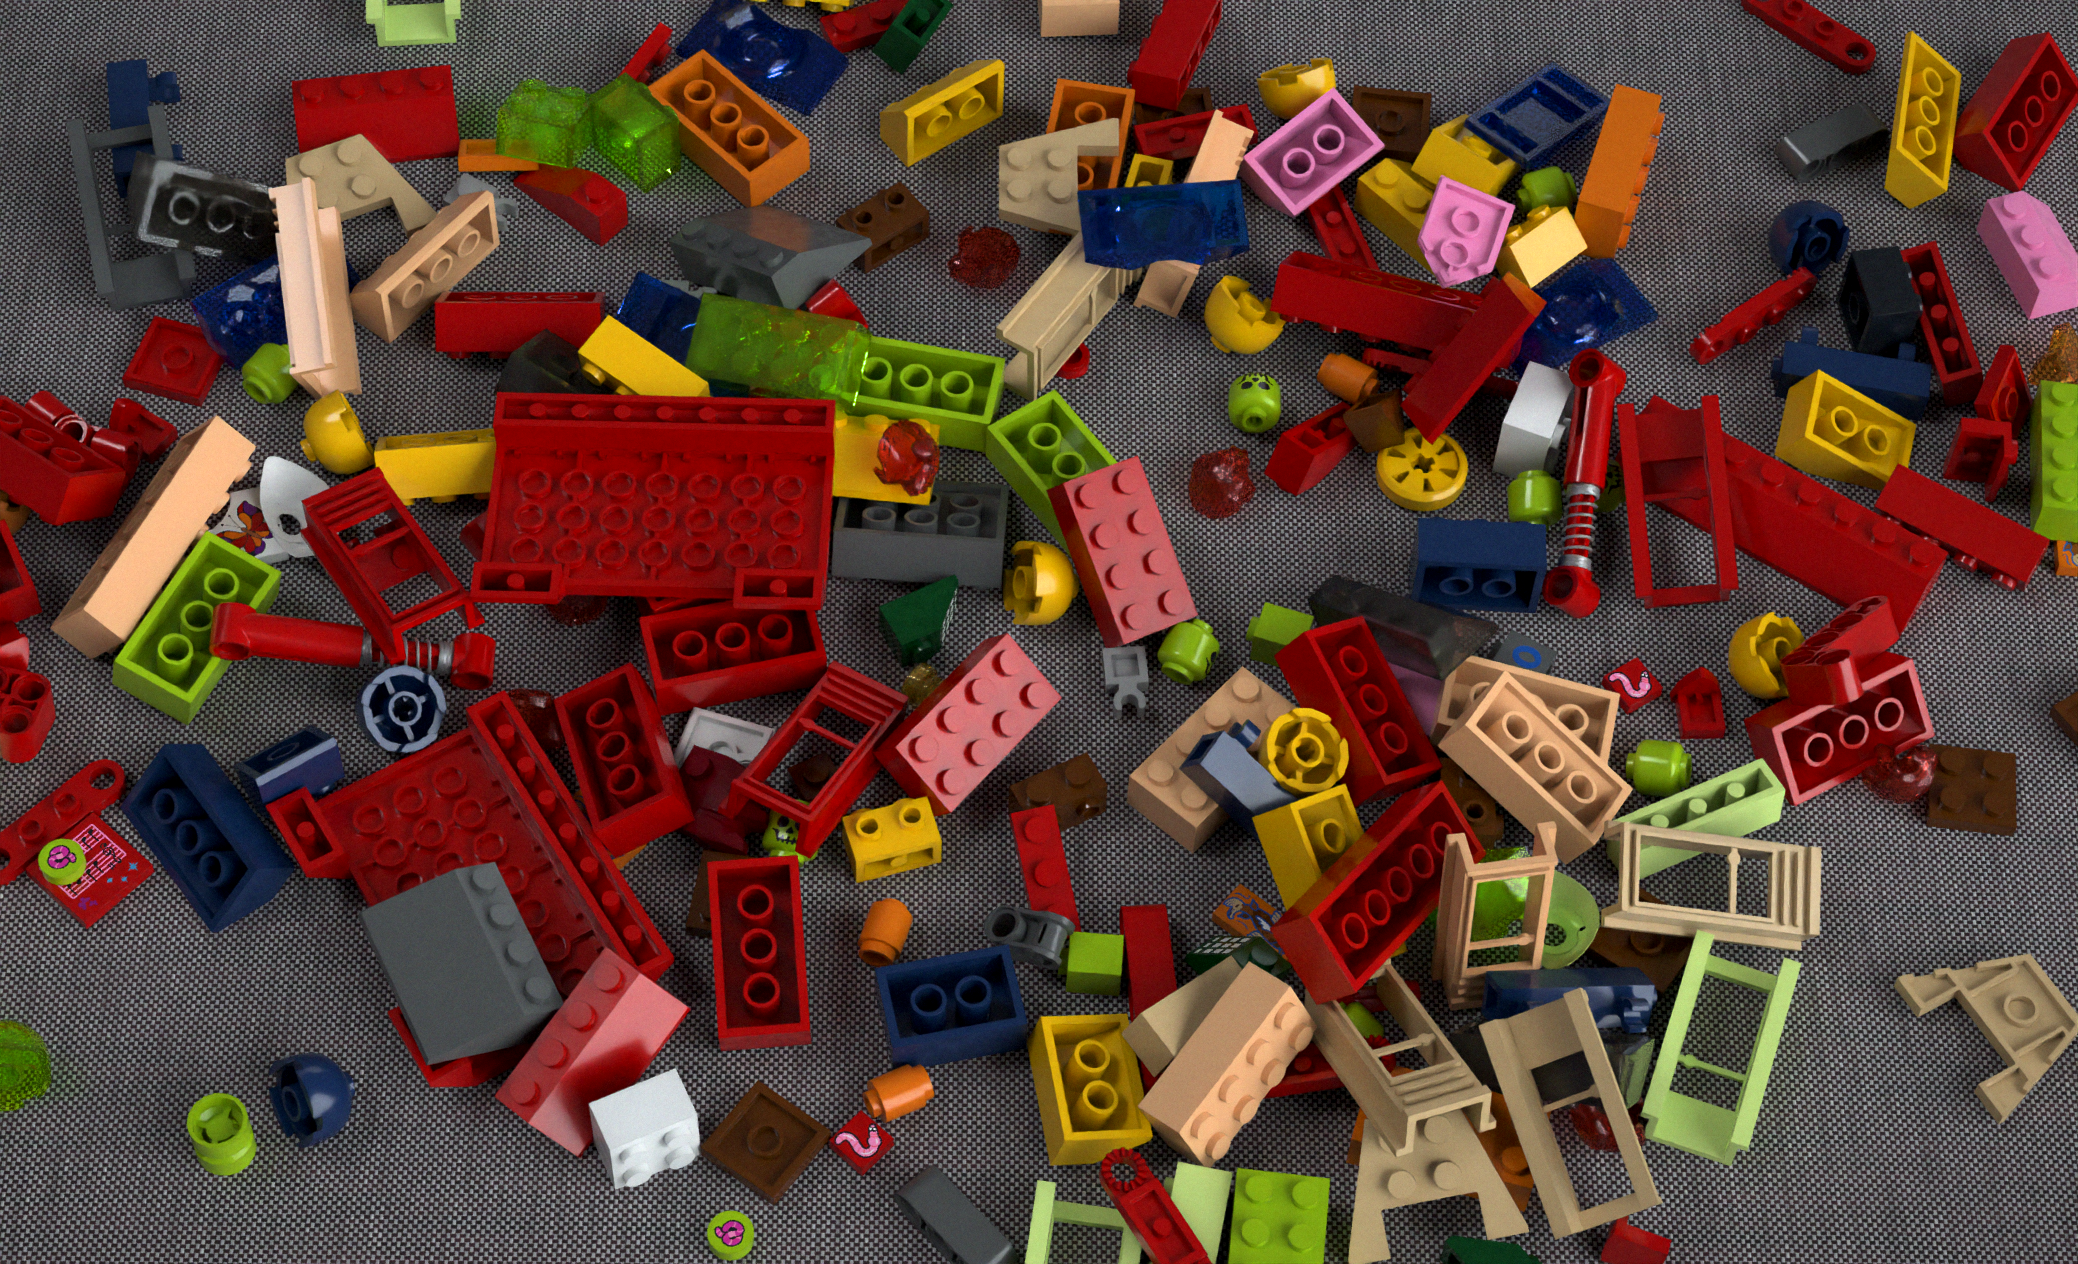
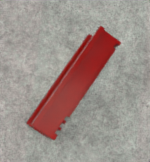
[1617,395,1739,609]
[300,467,485,666]
[717,660,909,858]

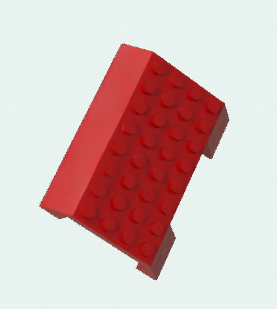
[470,392,836,610]
[266,690,674,1087]

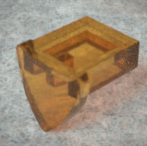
[2028,322,2078,386]

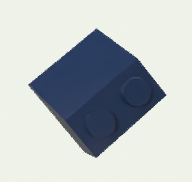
[233,724,345,818]

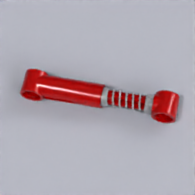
[1542,348,1626,619]
[209,602,496,690]

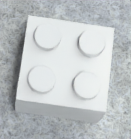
[1492,361,1575,479]
[589,1068,701,1190]

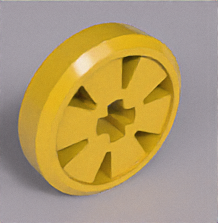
[1375,427,1468,511]

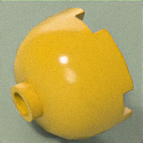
[1256,57,1336,119]
[1204,275,1286,354]
[300,389,375,474]
[1003,541,1079,625]
[1728,612,1805,699]
[1257,708,1349,798]

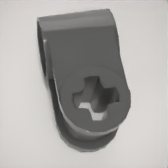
[983,905,1076,970]

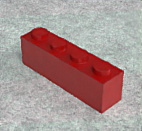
[1127,0,1223,111]
[1900,240,1984,408]
[1873,463,2050,592]

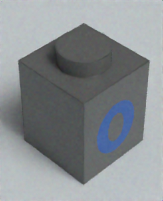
[1487,630,1557,676]

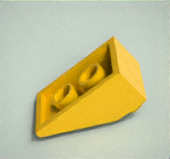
[1410,114,1531,197]
[1774,369,1916,491]

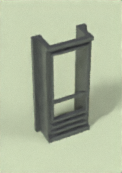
[66,104,197,312]

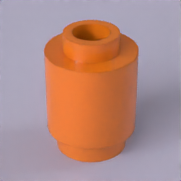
[1317,352,1381,404]
[858,898,913,967]
[863,1064,934,1123]

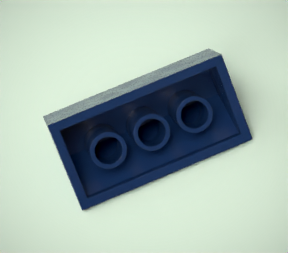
[120,744,296,933]

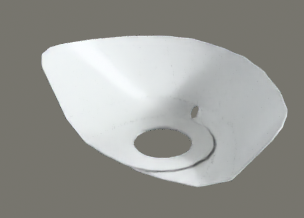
[260,456,339,558]

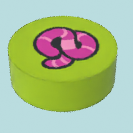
[38,839,86,885]
[707,1211,754,1261]

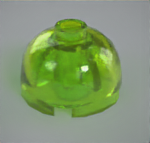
[0,1019,52,1111]

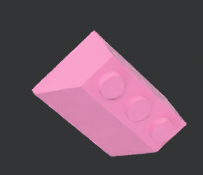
[1239,87,1385,218]
[1976,191,2078,320]

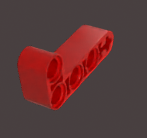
[1779,595,1899,705]
[0,666,56,763]

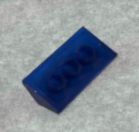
[190,253,362,372]

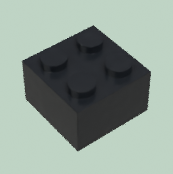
[1835,246,1923,359]

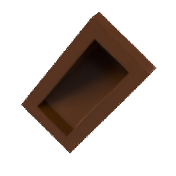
[1343,388,1405,454]

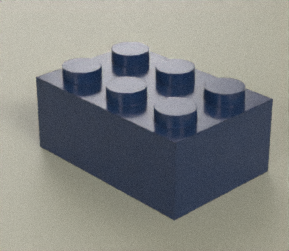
[1409,517,1547,613]
[875,944,1028,1070]

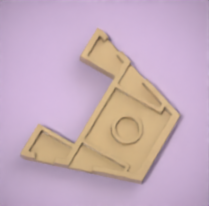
[999,118,1119,239]
[285,134,438,239]
[1894,954,2078,1125]
[1348,1108,1529,1264]

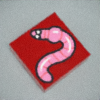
[1601,657,1663,715]
[829,1110,894,1176]

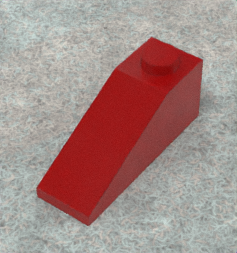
[513,157,629,247]
[1264,401,1359,496]

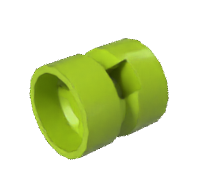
[187,1093,257,1176]

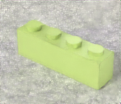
[1606,758,1786,880]
[1148,1162,1233,1264]

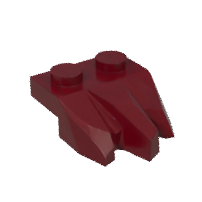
[673,745,772,856]

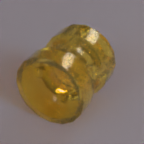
[900,662,945,705]

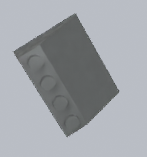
[668,204,873,316]
[832,480,1010,590]
[358,862,563,1065]

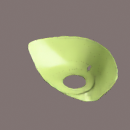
[1523,870,1600,969]

